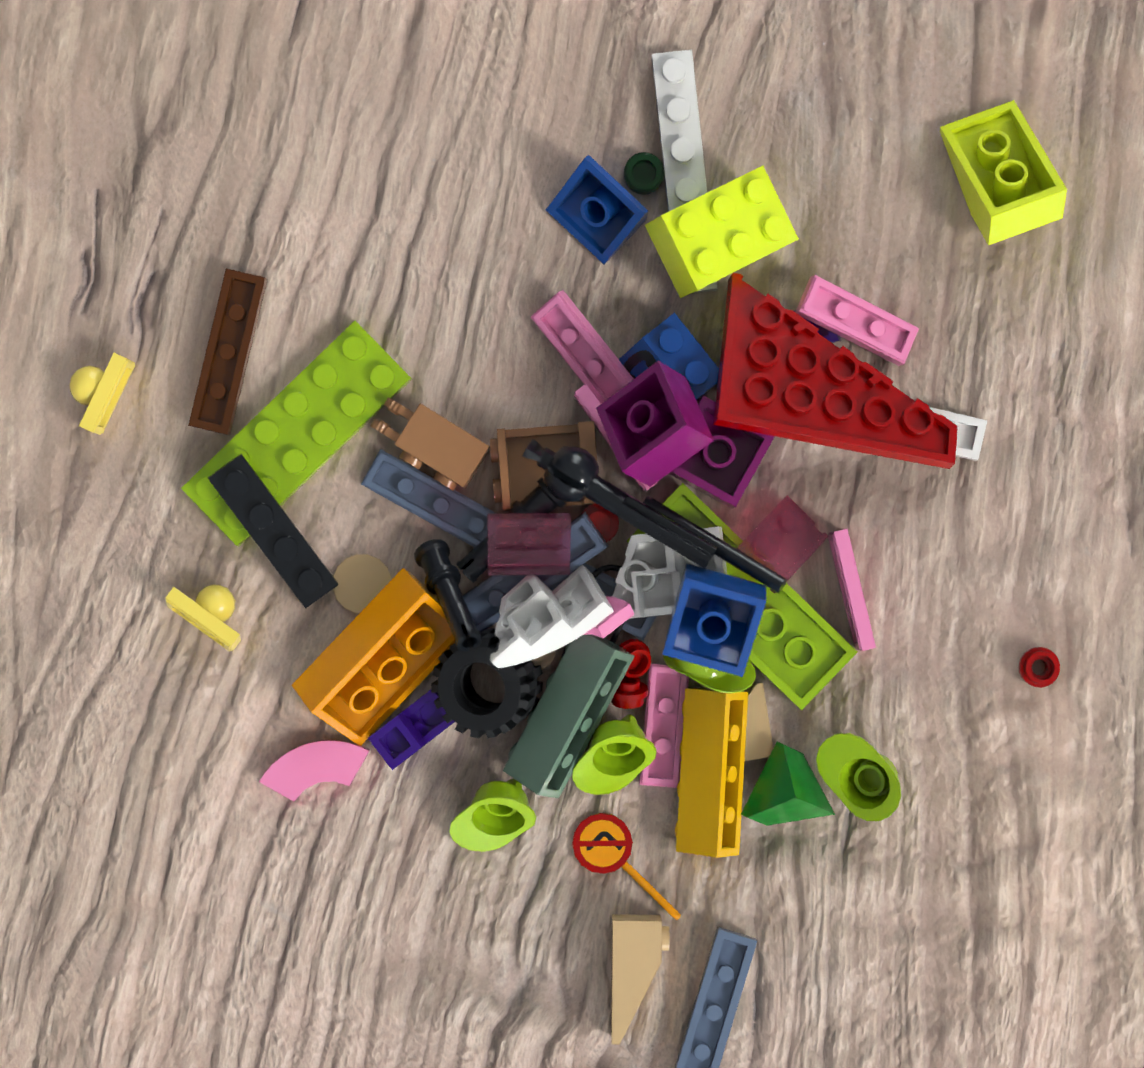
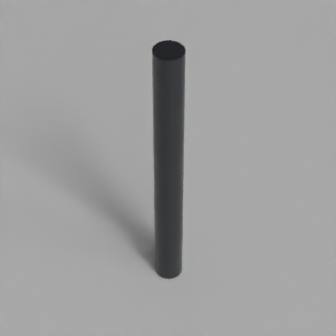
[643,496,787,593]

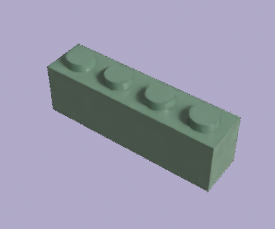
[503,634,635,799]

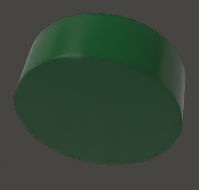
[624,152,664,195]

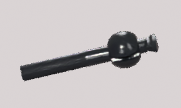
[522,439,717,569]

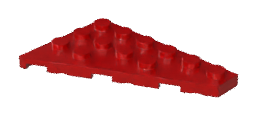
[713,273,958,469]

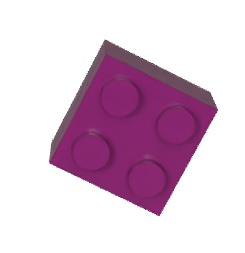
[596,361,714,487]
[669,396,775,509]

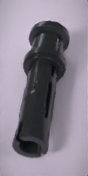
[456,477,566,583]
[414,539,482,651]

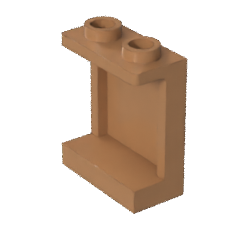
[490,421,599,511]

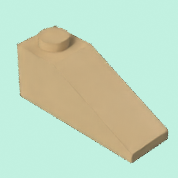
[611,914,670,1045]

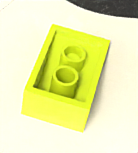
[940,100,1067,245]

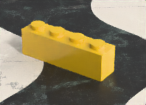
[675,688,748,858]

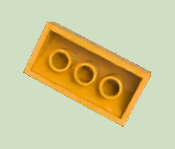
[291,568,455,746]

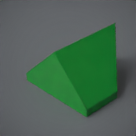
[741,741,835,826]

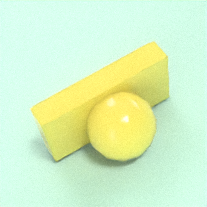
[70,353,135,435]
[165,585,241,652]

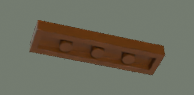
[188,268,267,436]

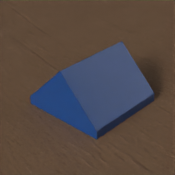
[546,155,648,265]

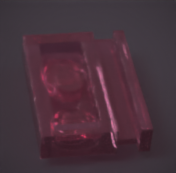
[736,495,829,593]
[488,513,571,576]

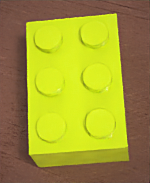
[645,166,799,298]

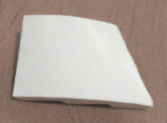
[612,527,727,619]
[490,564,614,668]

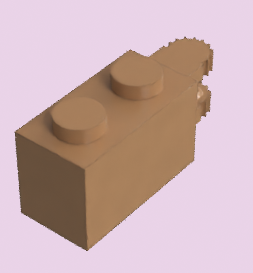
[370,397,490,491]

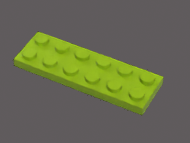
[181,320,412,546]
[626,483,858,710]

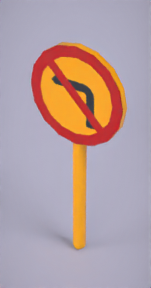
[572,813,681,920]

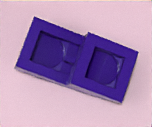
[368,690,455,770]

